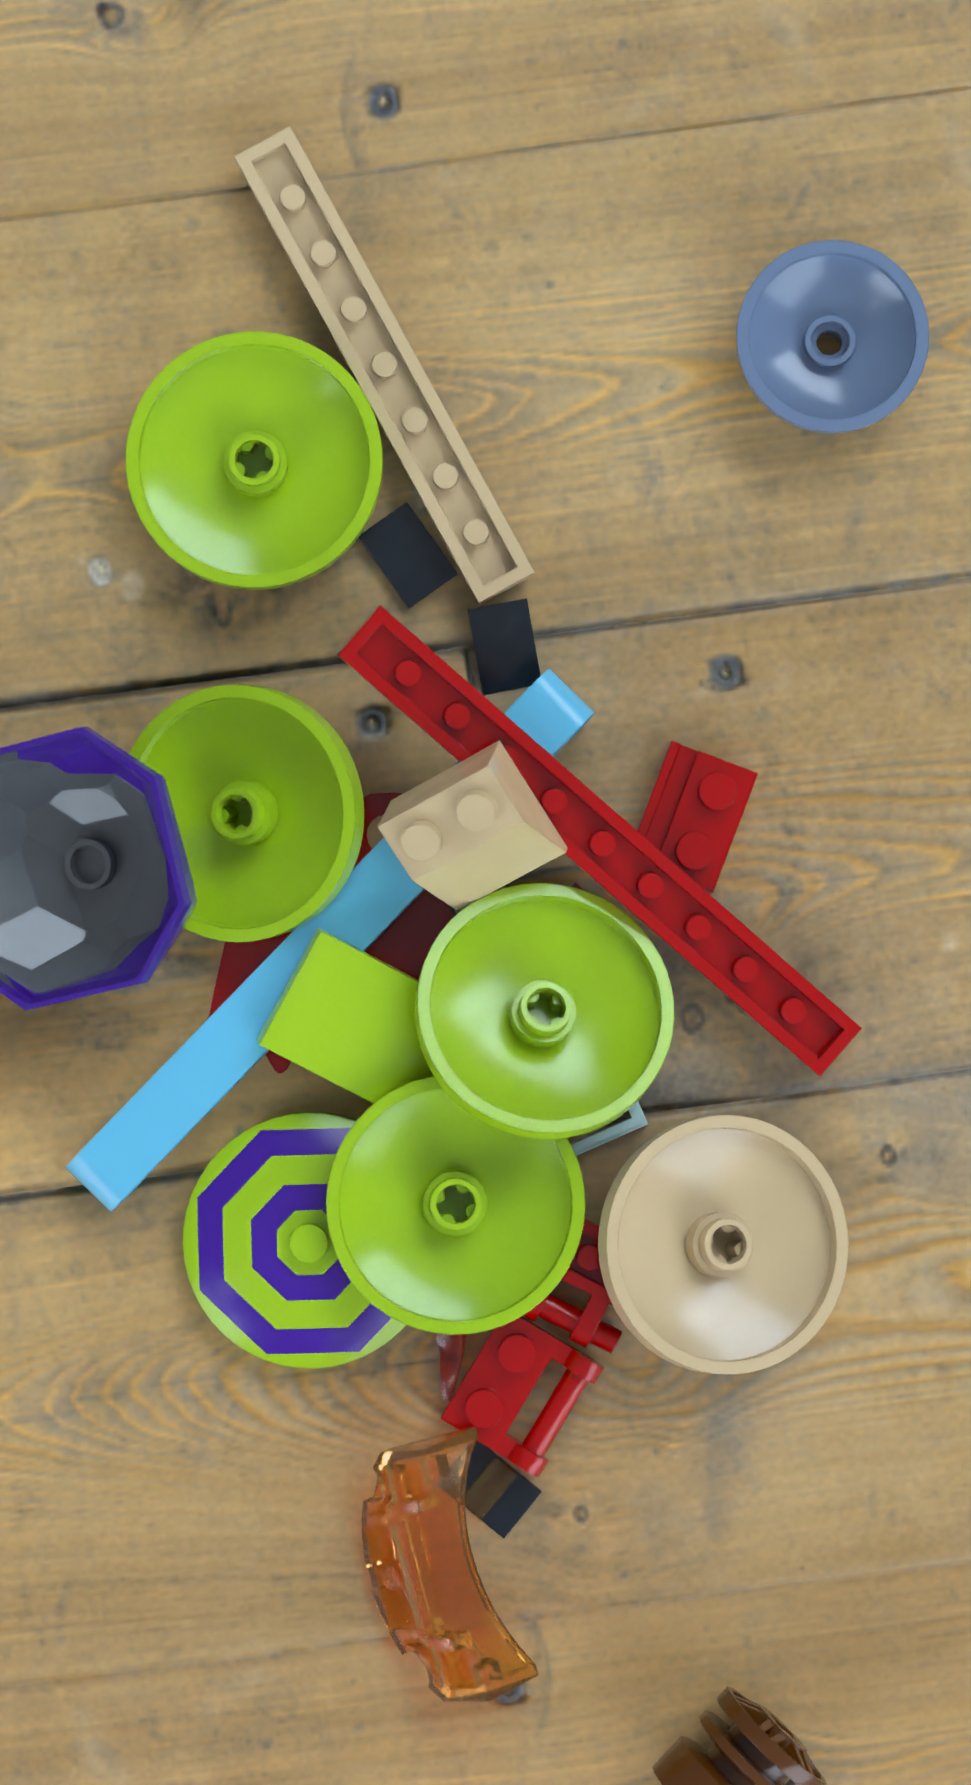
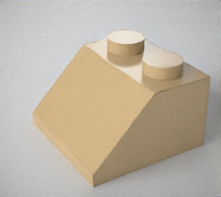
[377,740,568,911]

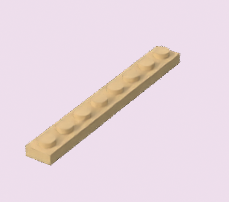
[234,126,535,605]

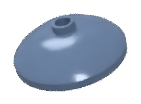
[736,240,929,434]

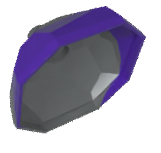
[0,726,197,1011]

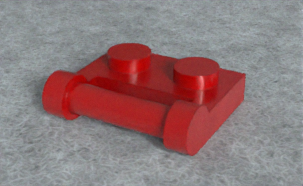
[440,1316,604,1477]

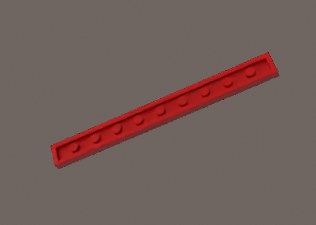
[336,605,862,1076]

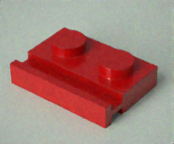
[637,741,758,893]

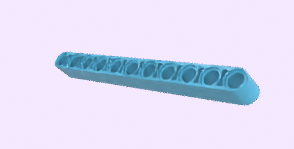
[65,669,596,1212]

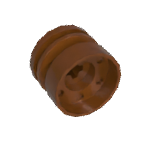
[652,1686,827,1785]

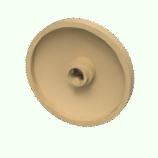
[598,1115,849,1375]

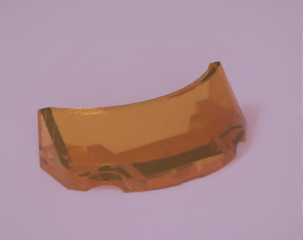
[362,1426,539,1701]

